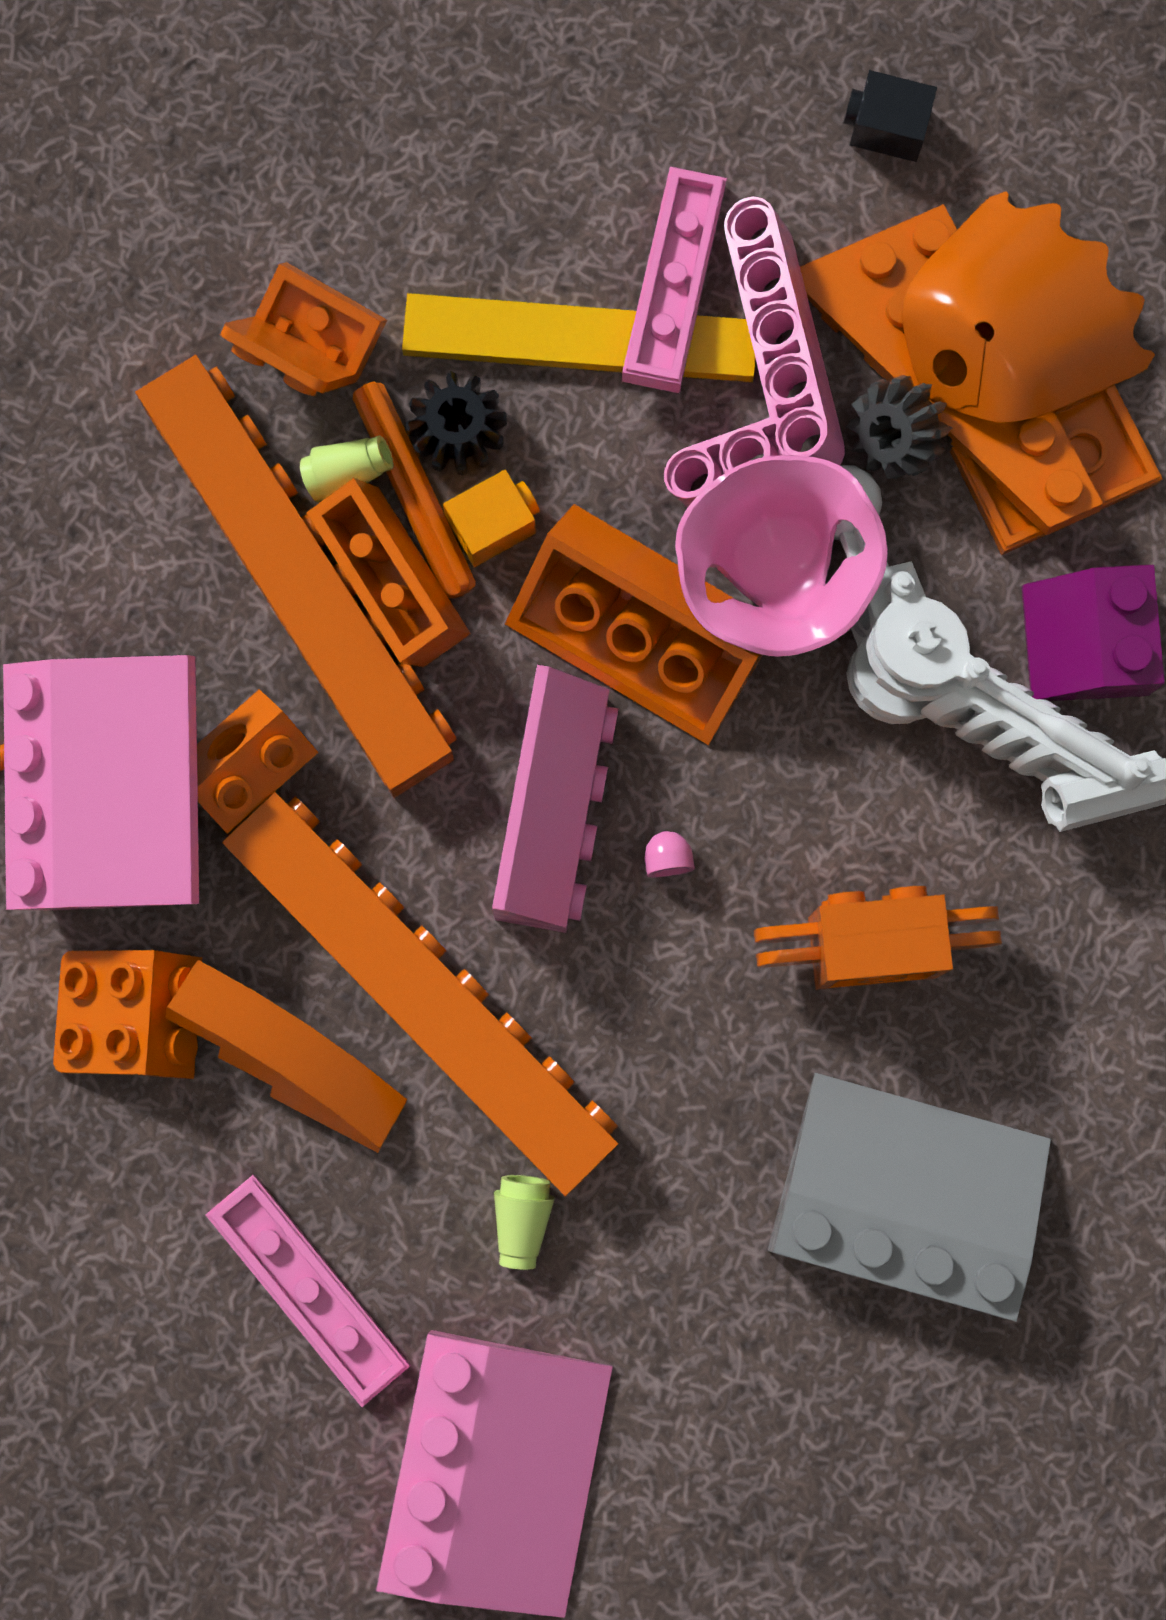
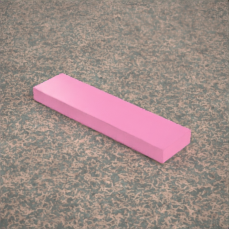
[622,167,727,393]
[205,1175,411,1407]

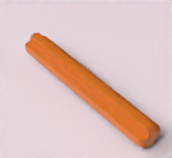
[353,381,476,599]

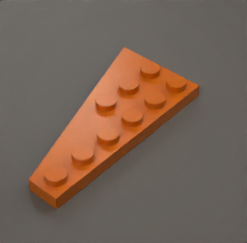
[800,204,1103,535]

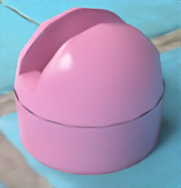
[644,831,695,878]

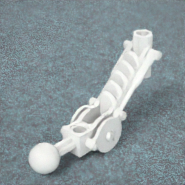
[834,465,1166,832]

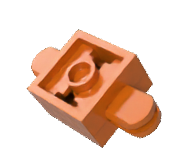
[754,886,1002,990]

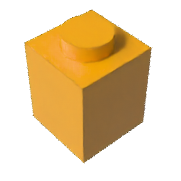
[443,469,540,568]

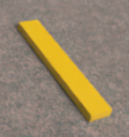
[402,293,755,382]

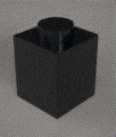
[843,70,938,162]

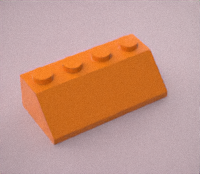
[505,504,763,745]

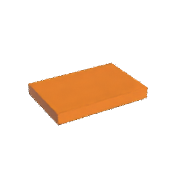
[950,385,1163,555]

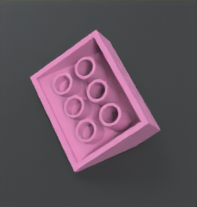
[3,655,199,910]
[376,1330,613,1618]

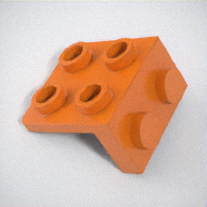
[220,262,387,396]
[53,950,202,1079]

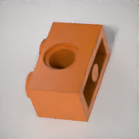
[197,689,319,834]

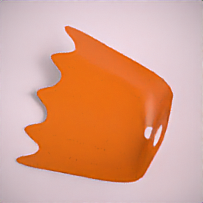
[901,191,1155,422]

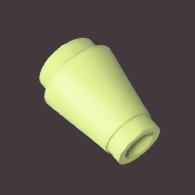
[300,435,393,503]
[494,1175,555,1270]

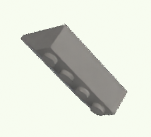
[767,1073,1051,1322]

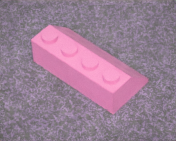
[492,665,619,933]

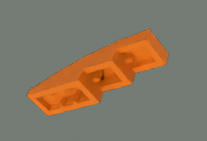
[165,960,407,1153]

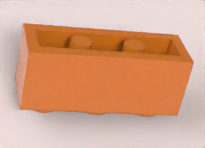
[306,478,471,667]

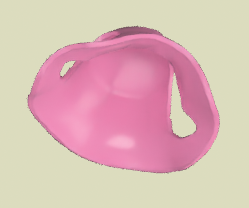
[675,455,888,657]

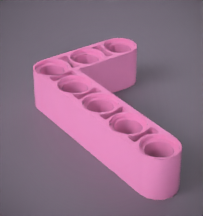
[664,196,845,508]

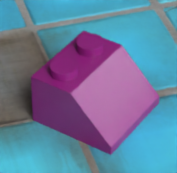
[1021,565,1165,701]

